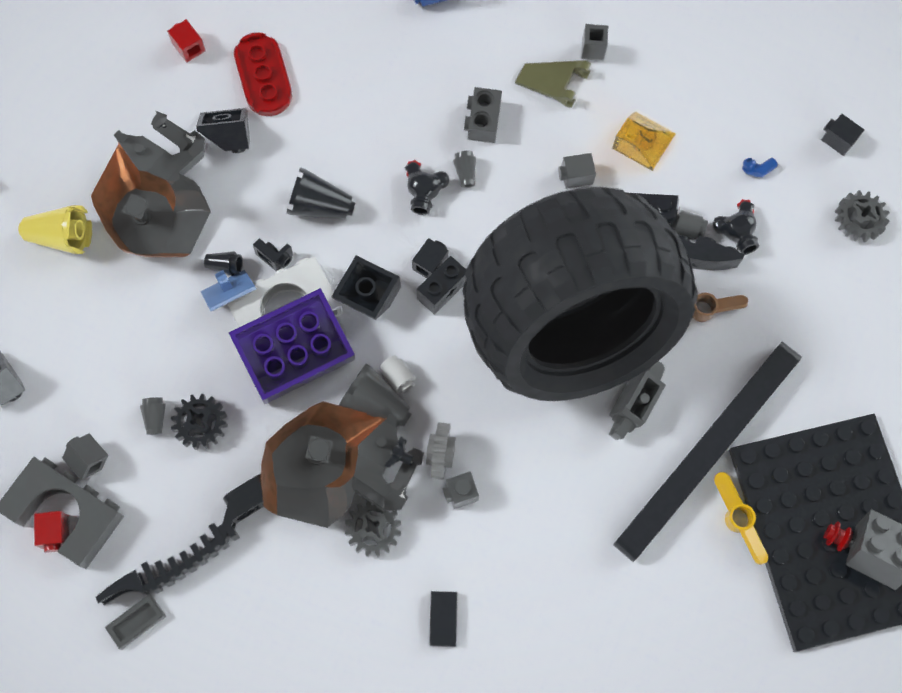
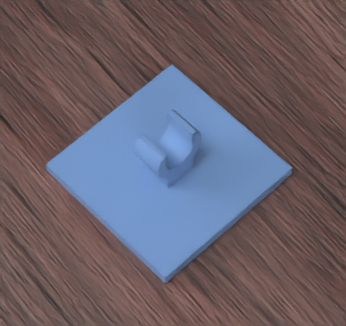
[201,270,256,311]

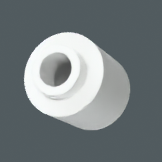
[380,355,416,394]

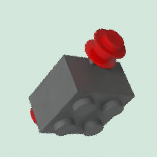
[824,509,902,590]

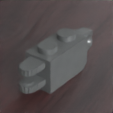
[608,361,666,440]

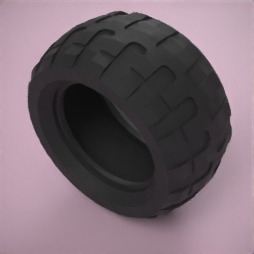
[463,187,698,401]

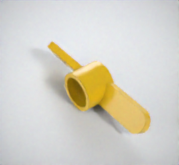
[714,472,768,565]

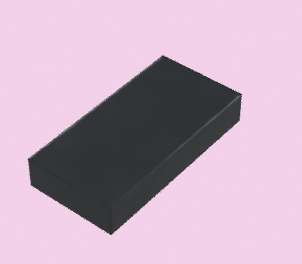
[429,591,457,647]

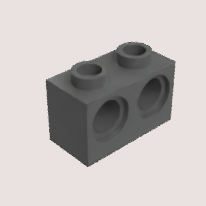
[464,87,502,143]

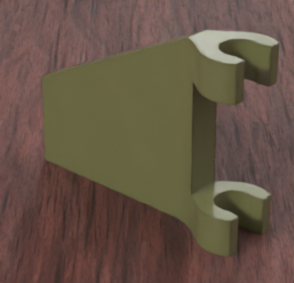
[515,60,591,108]

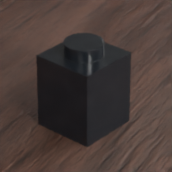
[821,113,865,156]
[412,238,449,278]

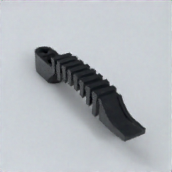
[95,474,264,605]

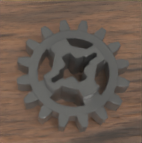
[835,190,890,242]
[345,501,401,557]

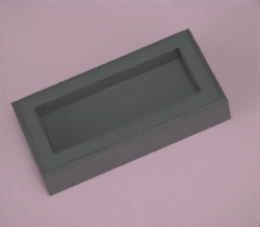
[105,594,166,650]

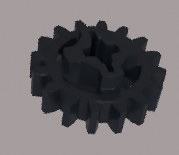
[171,394,228,450]

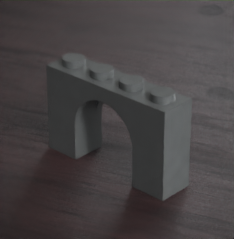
[0,456,124,569]

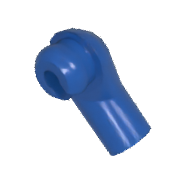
[742,158,778,178]

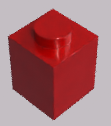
[167,19,206,63]
[34,511,69,552]

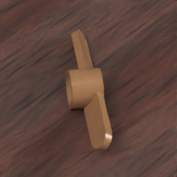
[692,292,748,322]

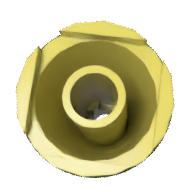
[18,205,92,254]

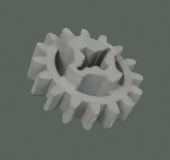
[426,422,456,480]

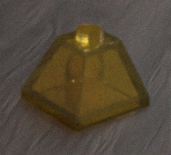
[612,111,676,171]

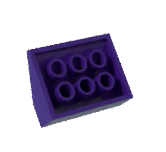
[228,288,355,405]

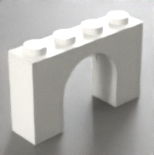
[227,256,343,327]

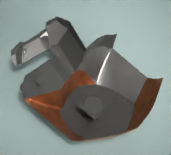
[91,111,211,257]
[261,401,424,528]

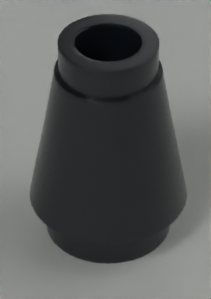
[204,251,243,276]

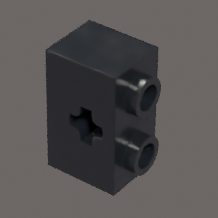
[416,256,466,315]

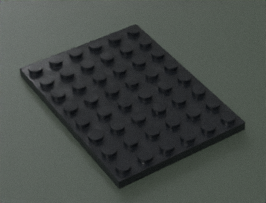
[729,413,902,652]

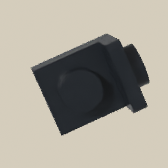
[253,238,293,272]

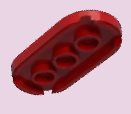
[234,32,292,116]

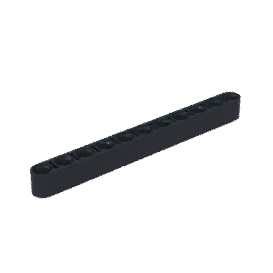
[613,341,802,562]

